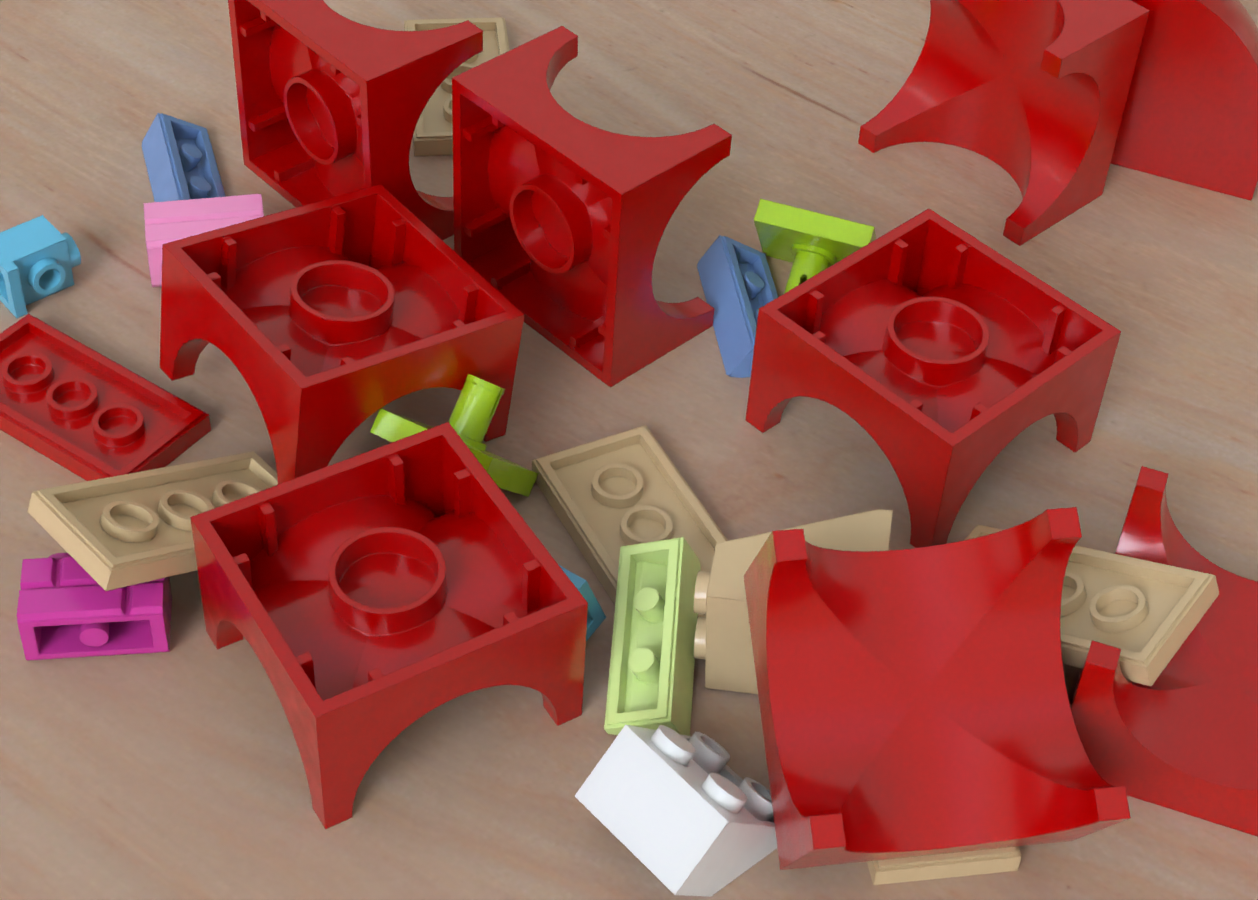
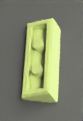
[604,537,701,736]

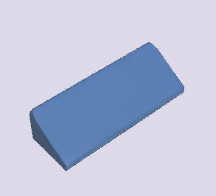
[142,113,226,202]
[697,235,778,378]

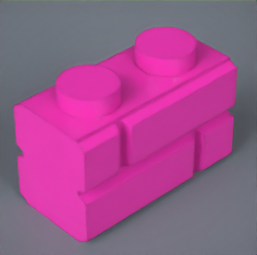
[17,553,172,661]

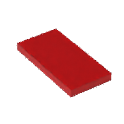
[0,314,211,481]

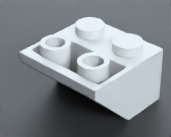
[575,725,777,897]

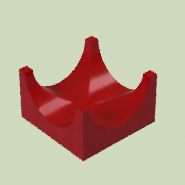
[228,0,483,240]
[858,0,1150,246]
[452,26,732,388]
[160,184,524,484]
[745,208,1121,548]
[190,422,588,829]
[1070,466,1258,837]
[744,507,1131,870]

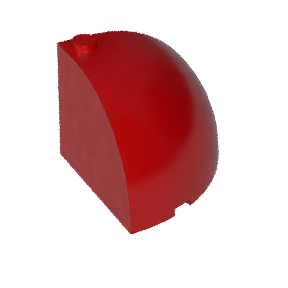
[1110,0,1258,201]

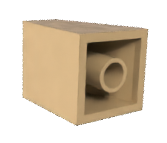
[694,509,893,694]

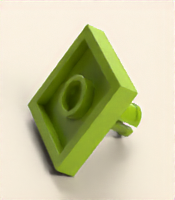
[754,198,876,295]
[370,374,538,497]

